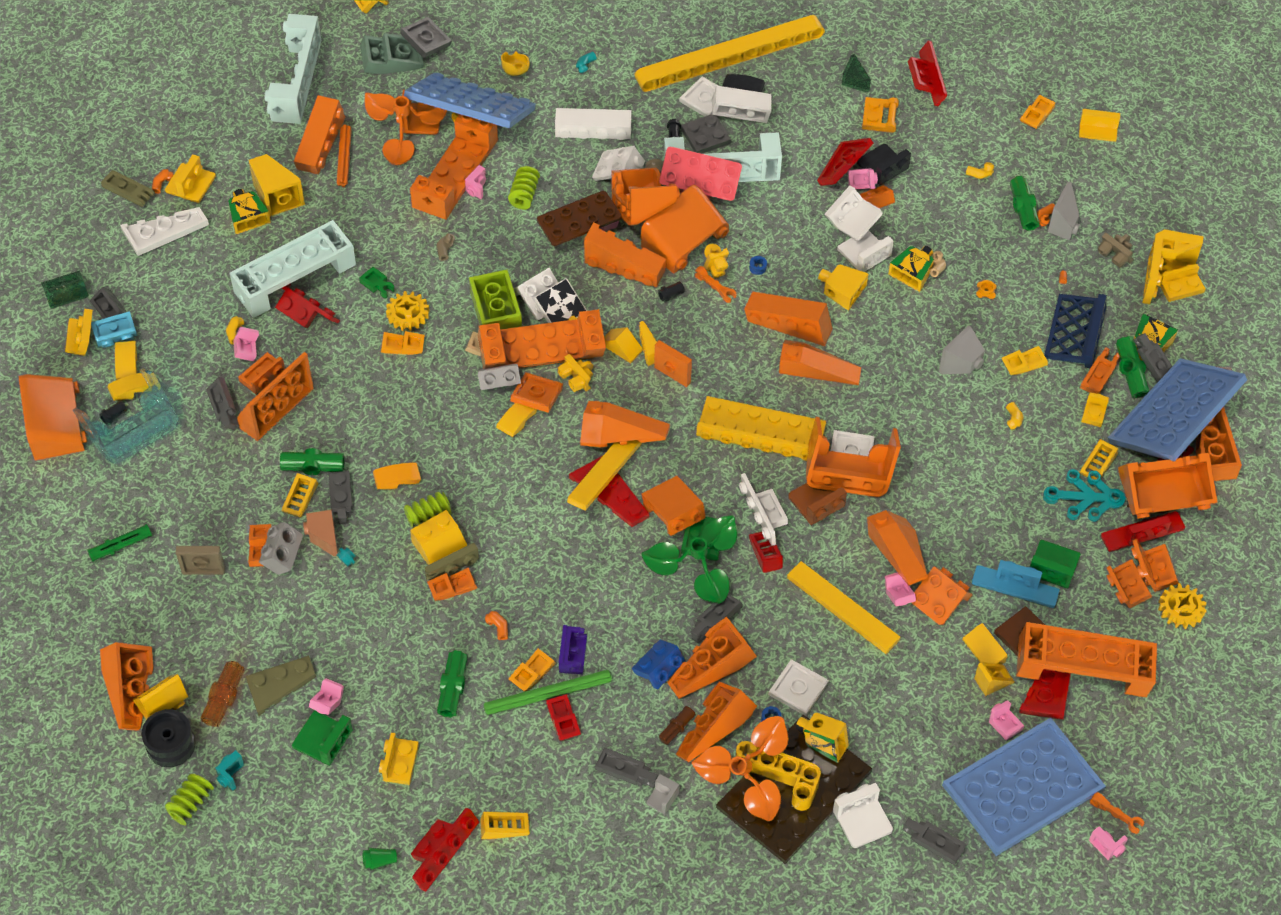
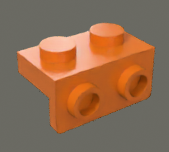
[238,352,285,394]
[1106,559,1152,608]

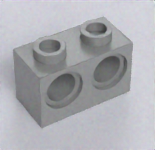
[259,522,303,575]

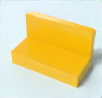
[1079,109,1120,142]

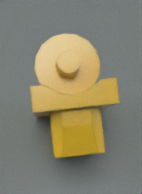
[703,244,729,279]
[558,354,593,392]

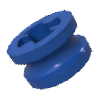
[749,256,767,275]
[761,706,781,722]

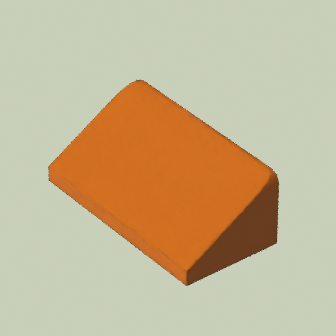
[860,185,895,208]

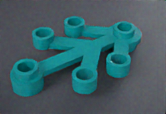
[1043,469,1126,522]

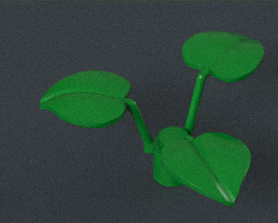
[642,515,737,604]

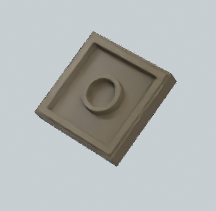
[176,546,225,575]

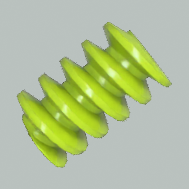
[508,166,540,210]
[404,492,452,528]
[165,774,214,825]

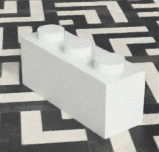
[712,85,771,123]

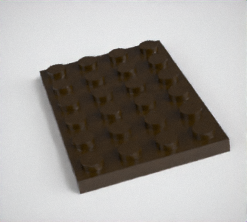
[716,714,872,864]

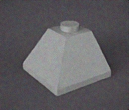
[1048,182,1080,240]
[939,325,985,374]

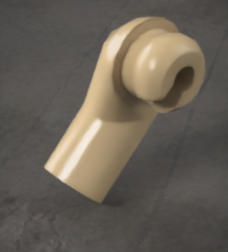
[930,251,946,277]

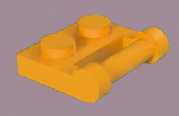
[862,97,899,133]

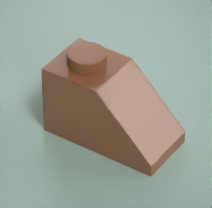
[303,510,338,556]

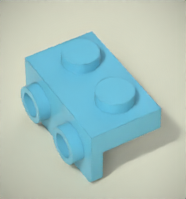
[91,311,137,348]

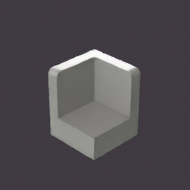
[647,774,679,815]

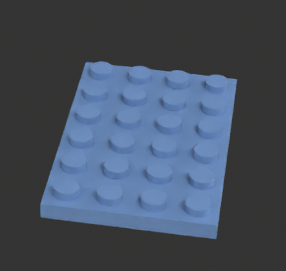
[404,73,536,128]
[1107,358,1247,462]
[942,718,1106,856]

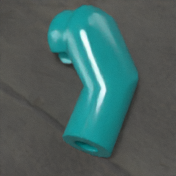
[576,51,597,73]

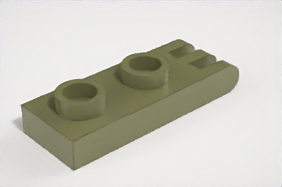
[101,170,155,207]
[425,543,479,582]

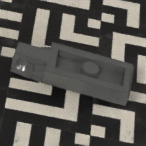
[1133,333,1172,383]
[206,377,239,431]
[328,471,353,524]
[691,594,742,644]
[595,748,658,788]
[902,817,966,866]

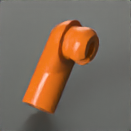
[151,169,174,194]
[1037,203,1055,226]

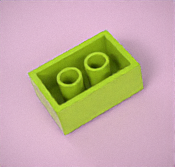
[469,269,522,330]

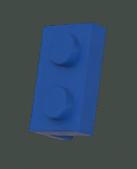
[632,639,685,690]

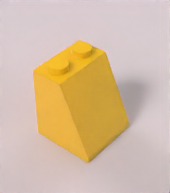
[248,154,305,216]

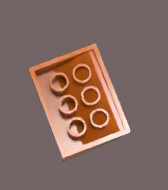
[237,352,314,441]

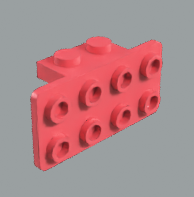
[659,146,742,201]

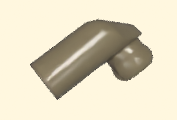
[436,233,455,261]

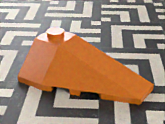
[580,401,670,447]
[100,642,153,731]

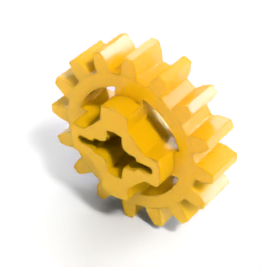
[386,291,430,331]
[1158,583,1207,629]

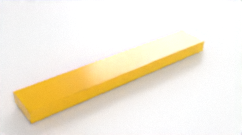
[567,440,642,511]
[787,561,900,654]

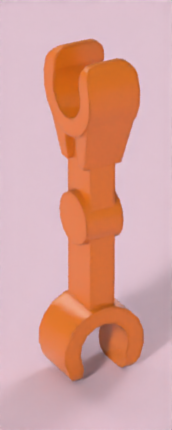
[695,266,736,303]
[1090,792,1144,834]

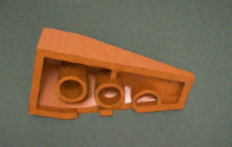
[779,340,861,385]
[867,510,927,586]
[667,616,757,699]
[676,681,757,762]

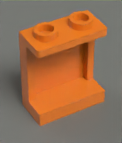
[642,476,706,536]

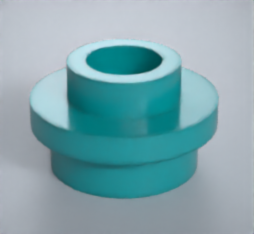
[336,547,356,567]

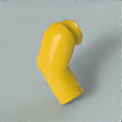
[966,162,994,179]
[226,316,244,345]
[1006,402,1024,430]

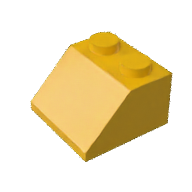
[410,510,467,565]
[133,674,188,720]

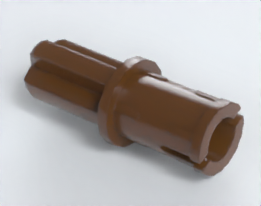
[658,706,696,745]

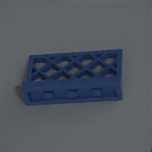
[1044,294,1107,369]

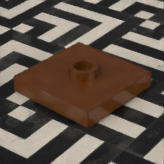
[994,606,1045,657]

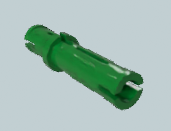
[87,524,152,562]

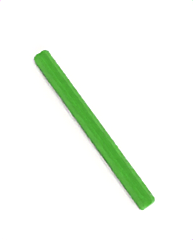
[484,670,612,715]

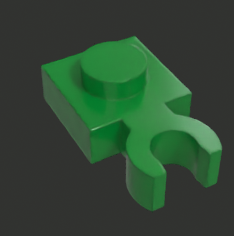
[359,267,395,298]

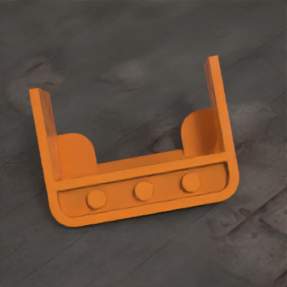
[806,417,901,497]

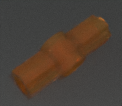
[200,661,245,727]

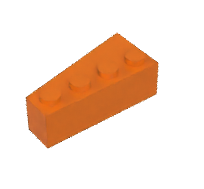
[1196,407,1242,481]

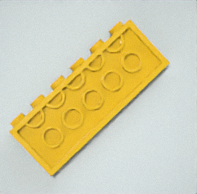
[696,396,826,461]

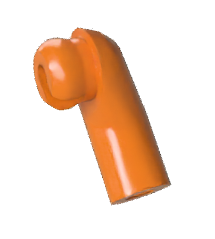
[485,611,508,640]

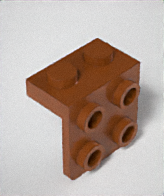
[788,483,847,526]

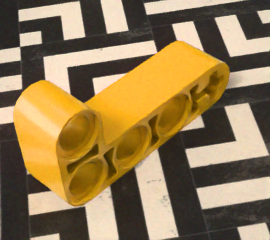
[735,741,821,811]

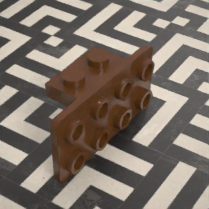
[537,190,621,246]

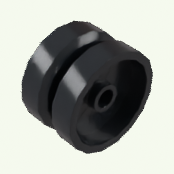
[141,709,196,767]

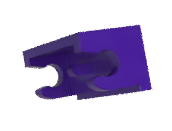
[559,625,587,675]

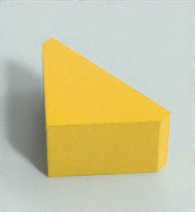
[604,327,643,363]
[974,662,1015,696]

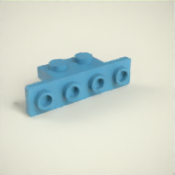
[972,560,1060,608]

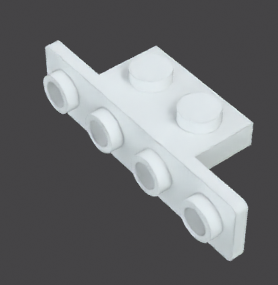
[739,473,788,546]

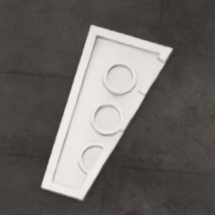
[120,207,209,256]

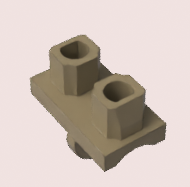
[1098,232,1134,268]

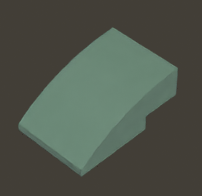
[360,33,424,74]

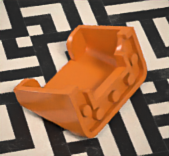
[611,167,680,225]
[641,185,729,274]
[19,374,87,461]
[1118,453,1218,519]

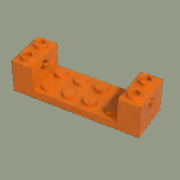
[410,114,498,220]
[478,309,606,369]
[1016,622,1157,697]

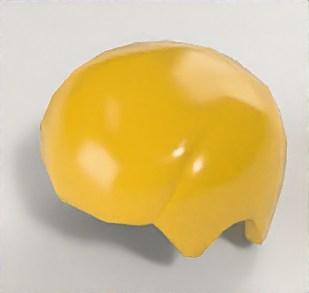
[501,51,530,76]

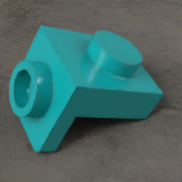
[215,750,244,791]

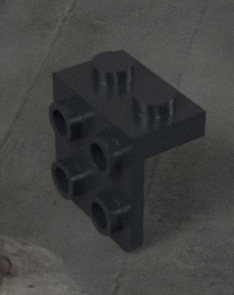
[857,144,911,185]

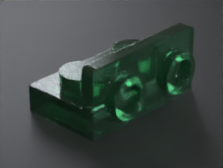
[41,270,89,309]

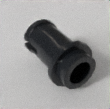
[667,119,681,138]
[658,281,684,301]
[99,400,127,424]

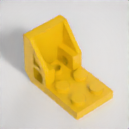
[1142,229,1204,305]

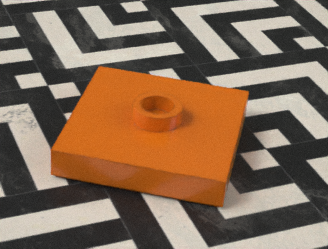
[654,340,692,387]
[510,372,563,413]

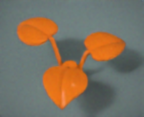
[364,92,448,165]
[692,716,788,821]

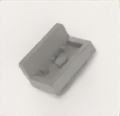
[478,364,521,390]

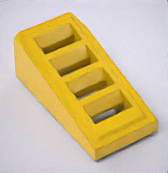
[639,321,657,366]
[1079,439,1118,480]
[281,473,319,518]
[480,812,530,839]

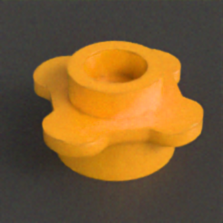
[976,280,997,299]

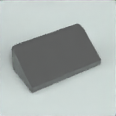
[90,287,127,319]

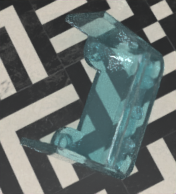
[73,368,179,464]

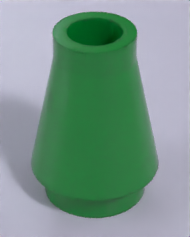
[362,847,397,870]

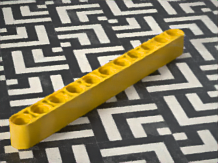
[634,15,825,92]

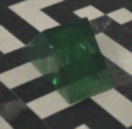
[841,54,871,92]

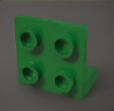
[1030,540,1081,589]
[292,711,353,766]

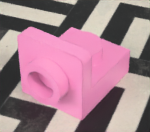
[465,165,486,199]
[1089,826,1128,860]

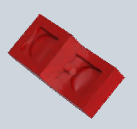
[545,694,581,741]

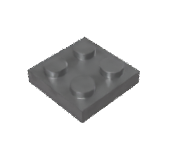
[400,17,452,58]
[681,114,731,154]

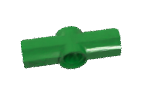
[1010,176,1040,231]
[1116,336,1149,398]
[280,448,345,475]
[437,650,468,718]

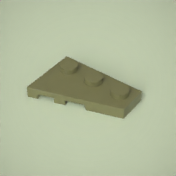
[245,656,316,716]

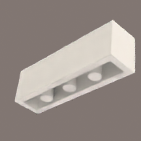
[555,108,631,140]

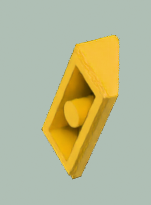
[962,623,1007,664]

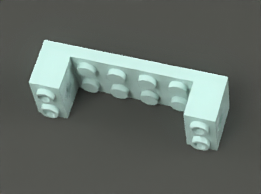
[265,14,321,124]
[664,132,782,182]
[230,220,356,318]

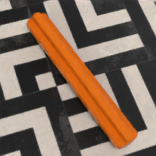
[337,124,352,187]

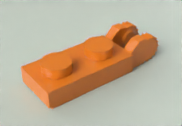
[1080,347,1120,394]

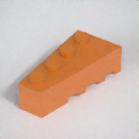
[294,95,346,175]
[584,222,666,287]
[744,291,833,346]

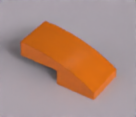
[248,524,271,567]
[427,568,477,601]

